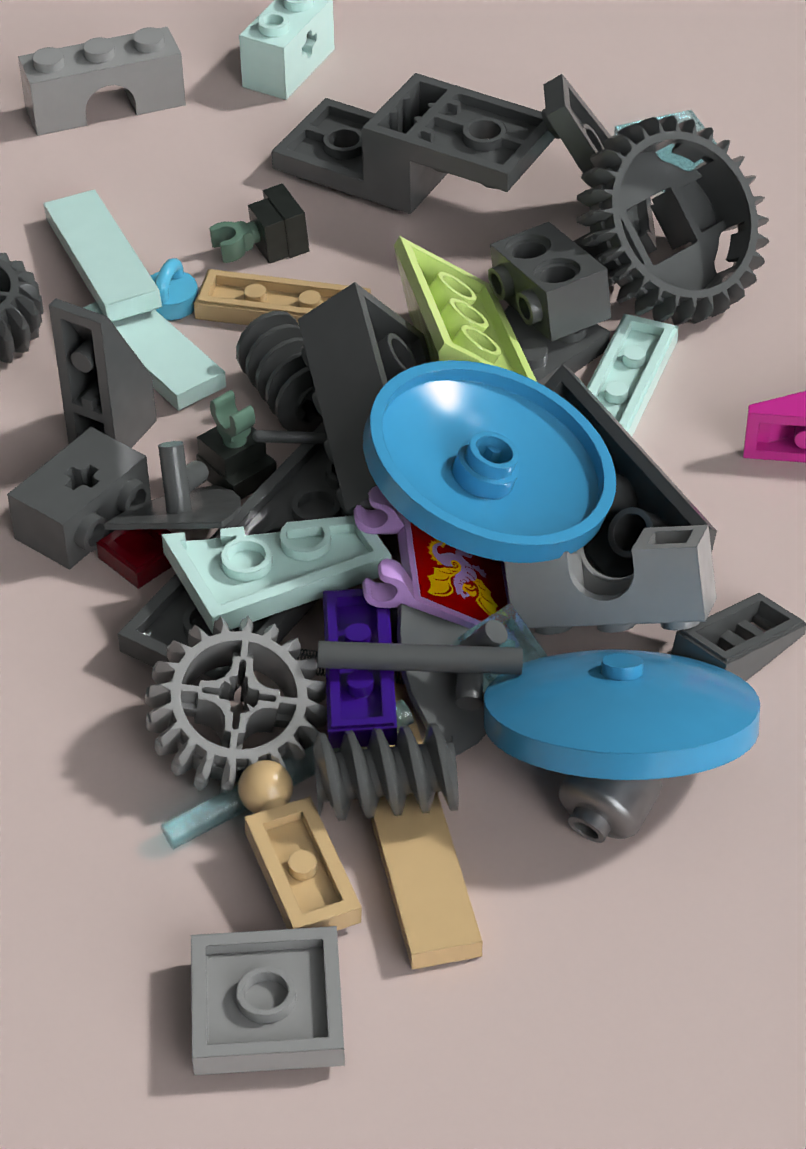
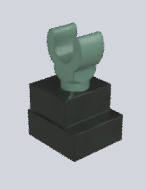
[209,183,310,264]
[196,390,277,500]

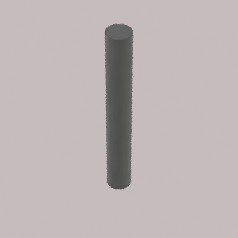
[317,641,523,675]

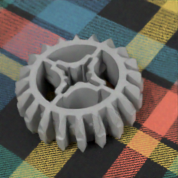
[145,616,327,798]

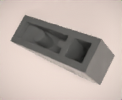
[49,298,157,448]

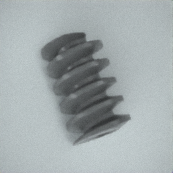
[236,311,323,432]
[313,723,459,821]

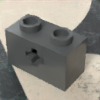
[7,427,151,570]

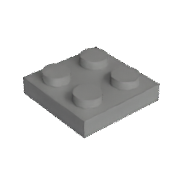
[191,926,345,1075]

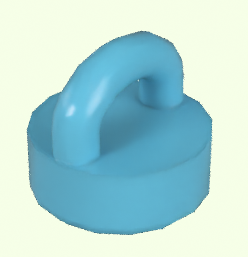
[151,258,198,321]

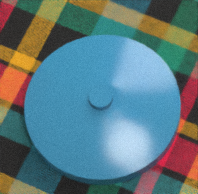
[363,360,616,563]
[484,649,760,780]

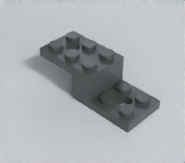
[272,73,555,214]

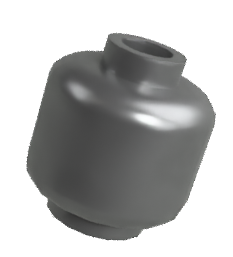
[559,774,662,843]

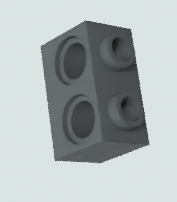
[488,222,611,342]

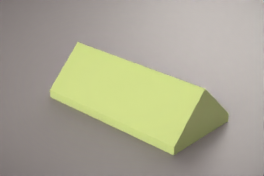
[394,236,537,382]

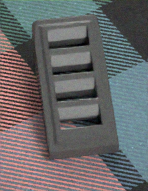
[671,593,806,681]

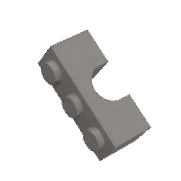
[18,27,186,136]
[504,525,717,635]

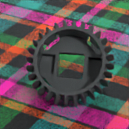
[574,115,769,326]

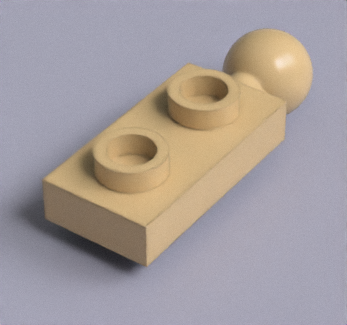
[238,760,362,931]

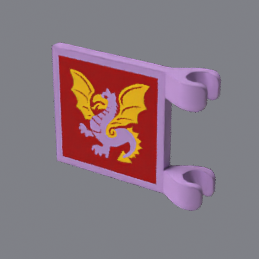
[353,486,521,647]

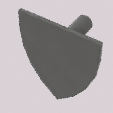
[104,441,241,530]
[397,604,512,756]

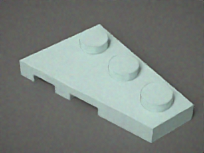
[162,515,391,634]

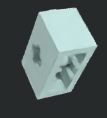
[239,0,335,100]

